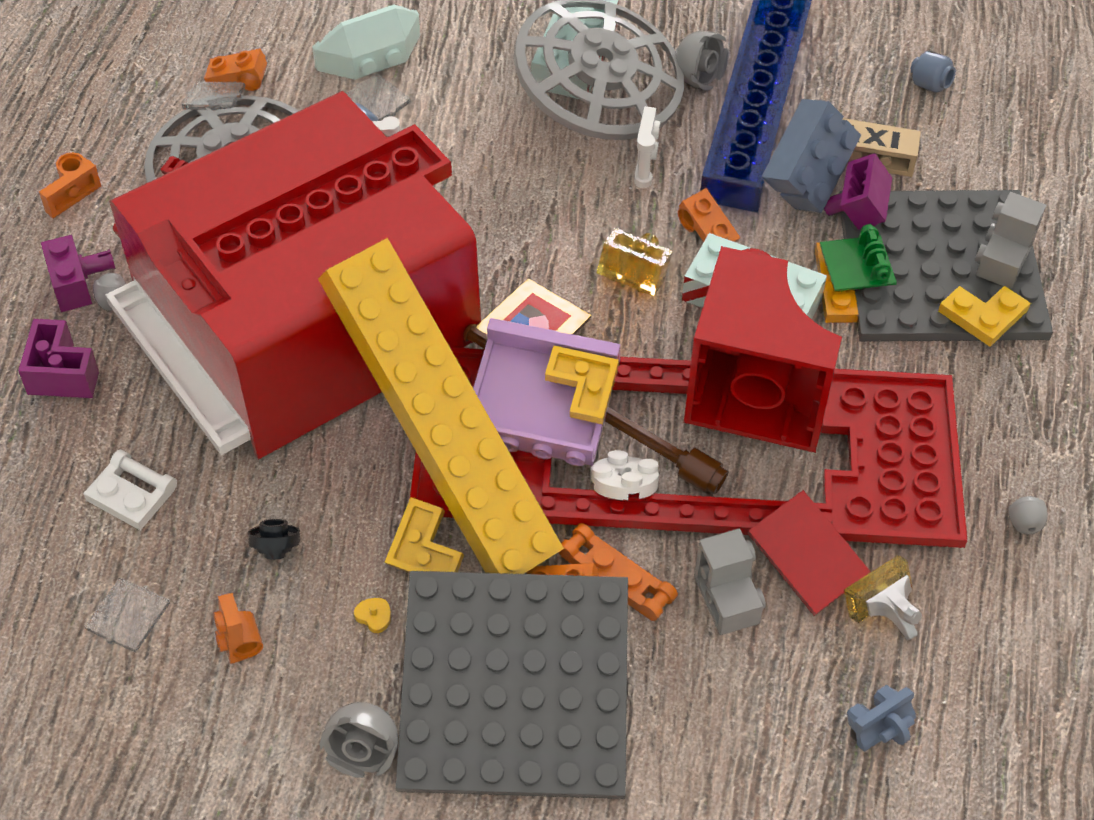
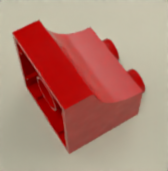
[683,246,842,453]

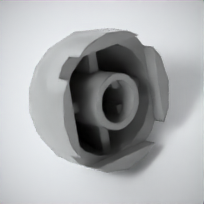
[675,31,729,91]
[320,702,399,778]

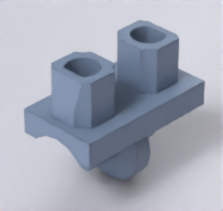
[847,685,916,752]

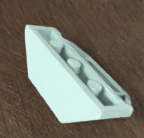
[312,5,420,80]

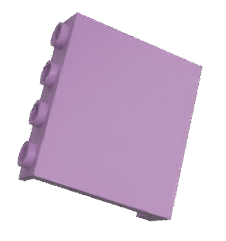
[473,318,621,466]

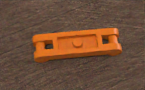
[558,523,678,621]

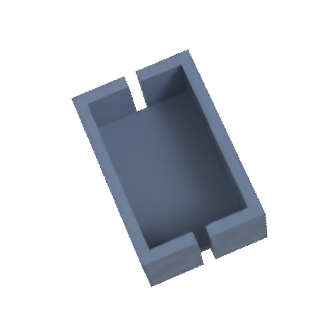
[762,99,861,213]

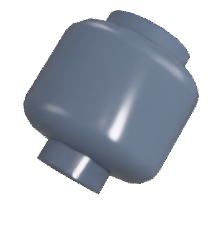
[910,51,956,93]

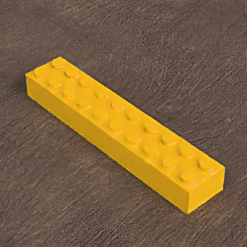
[318,238,564,574]

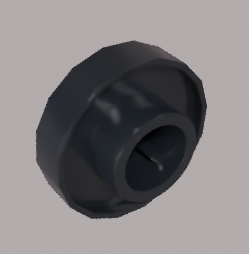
[248,519,301,560]

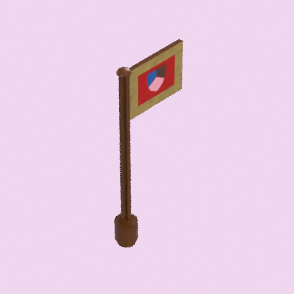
[463,279,729,495]

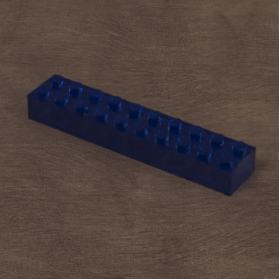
[700,0,813,213]

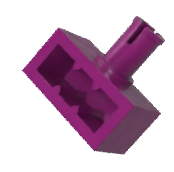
[824,153,892,230]
[41,234,116,313]

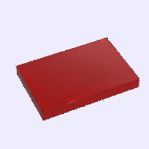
[747,490,871,616]

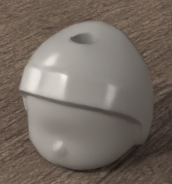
[93,273,126,311]
[1008,496,1048,535]

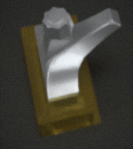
[844,555,922,641]

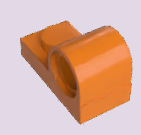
[39,152,101,218]

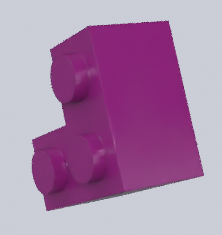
[18,319,99,398]

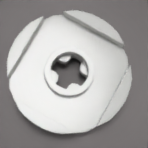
[590,450,659,500]

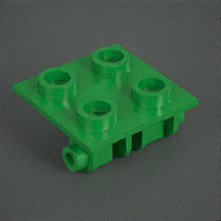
[820,224,897,292]

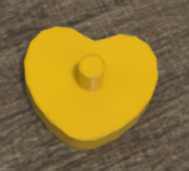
[354,598,391,634]

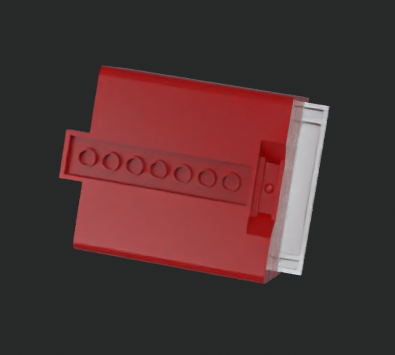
[105,91,481,460]

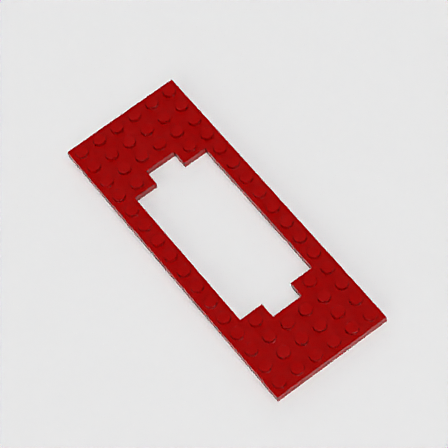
[409,347,968,548]

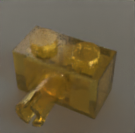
[596,228,673,296]

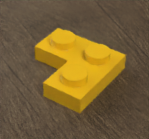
[938,286,1031,347]
[545,345,619,425]
[385,497,464,573]

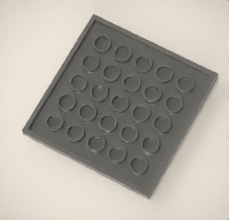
[839,190,1053,342]
[396,571,628,799]

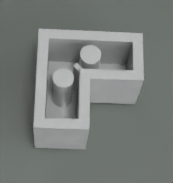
[975,192,1047,289]
[694,528,766,635]

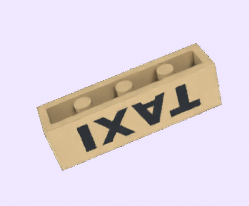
[842,118,921,177]

